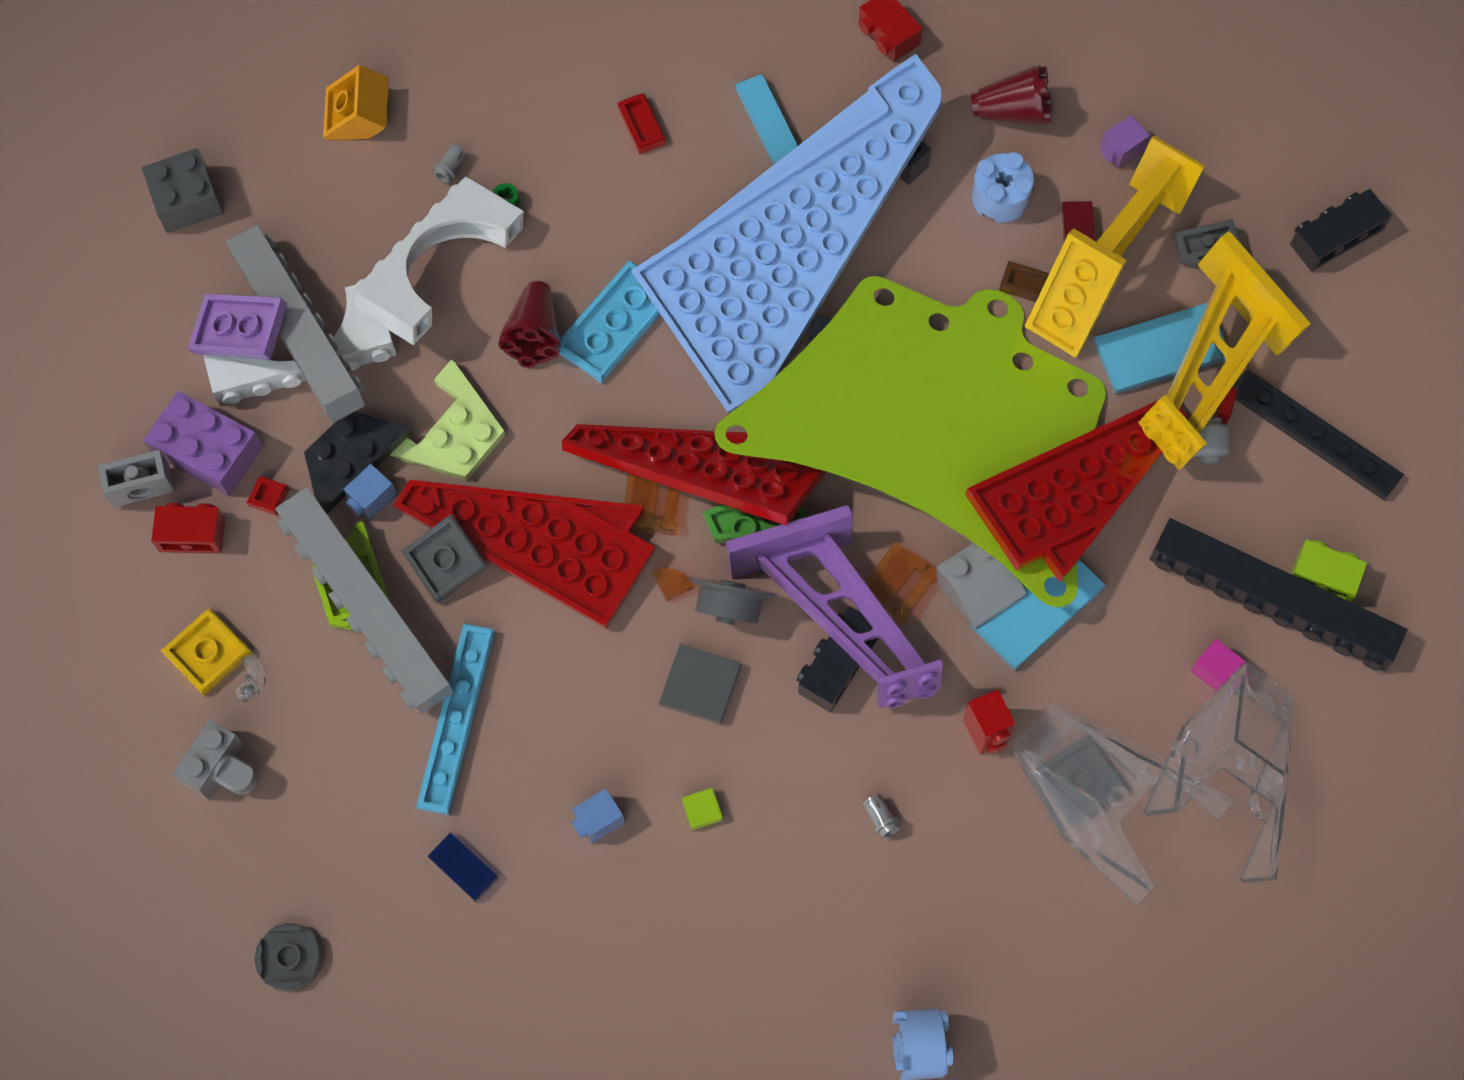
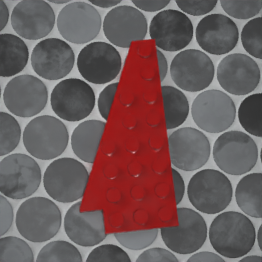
[965,400,1189,582]
[562,424,826,526]
[393,479,656,629]

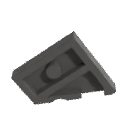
[1173,219,1240,268]

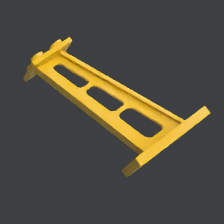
[1024,136,1206,358]
[1138,231,1311,470]

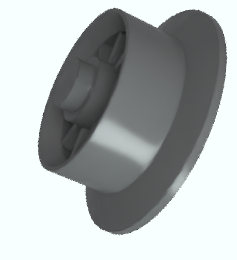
[688,576,777,625]

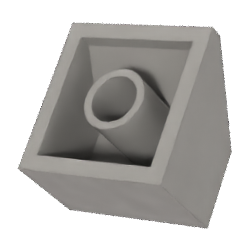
[936,543,1027,630]

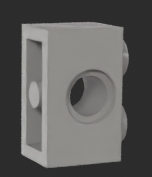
[98,450,175,507]

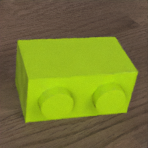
[1290,539,1367,602]

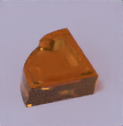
[652,568,695,602]

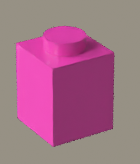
[1191,639,1247,695]

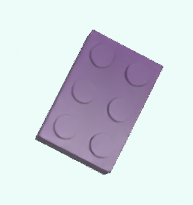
[143,391,263,496]

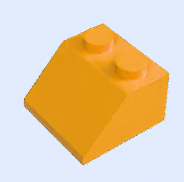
[323,64,389,140]

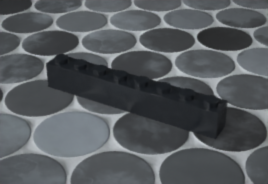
[1149,518,1408,671]

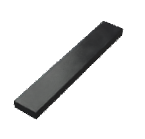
[1233,369,1404,501]

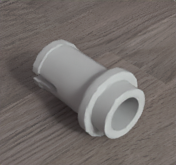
[433,144,466,183]
[862,794,900,838]

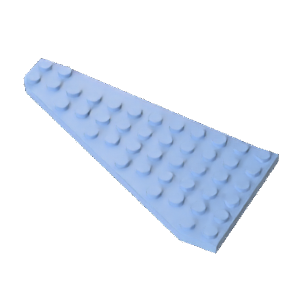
[631,54,942,414]

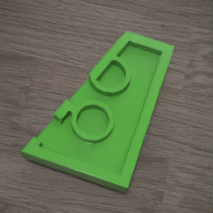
[702,504,807,544]

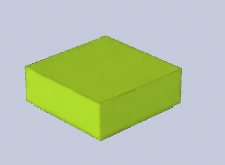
[681,788,723,831]

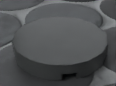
[254,923,323,992]

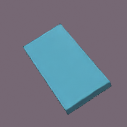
[559,260,660,384]
[1093,303,1226,394]
[969,560,1105,671]

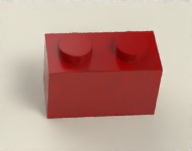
[858,0,923,62]
[151,503,225,553]
[963,689,1016,754]

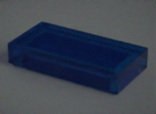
[427,832,499,903]

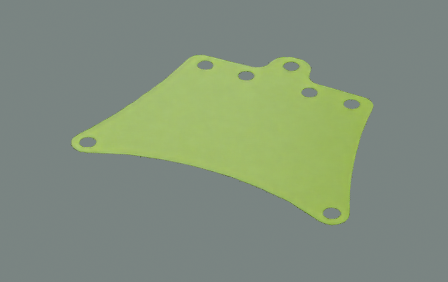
[714,276,1106,607]

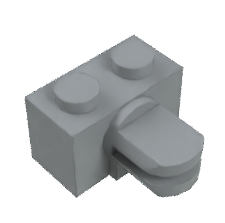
[172,720,257,800]

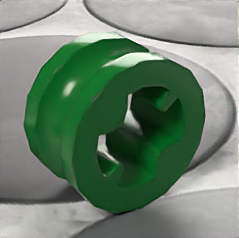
[493,183,520,207]

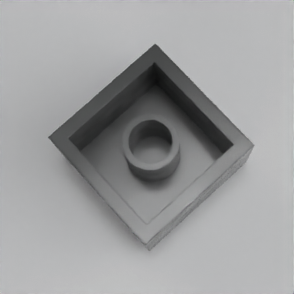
[141,148,223,233]

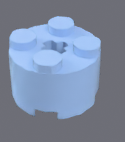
[971,152,1034,223]
[892,1008,953,1080]

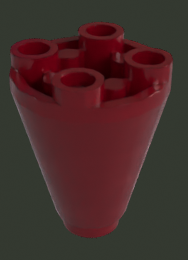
[971,65,1053,126]
[498,281,561,368]

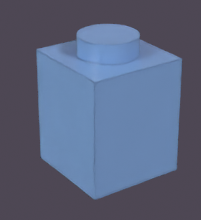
[344,464,397,520]
[571,788,625,844]

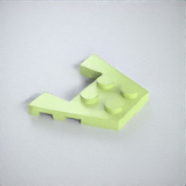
[389,360,505,481]

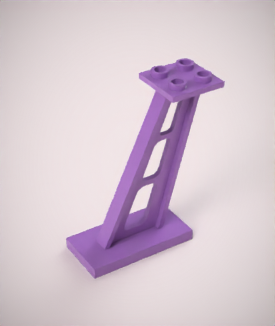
[726,505,943,709]

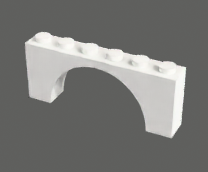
[353,176,524,345]
[203,285,397,405]

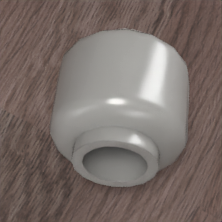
[1194,418,1230,464]

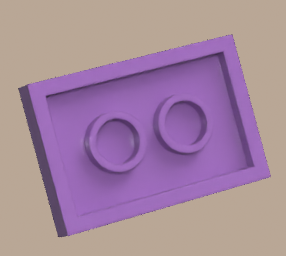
[188,294,288,360]

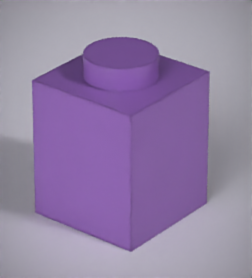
[1100,115,1150,169]

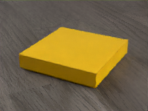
[160,608,253,696]

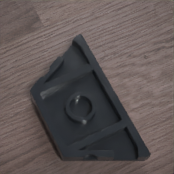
[304,411,412,514]

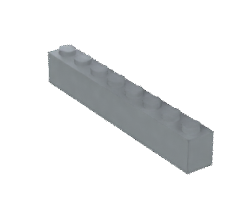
[225,225,365,423]
[275,487,453,715]

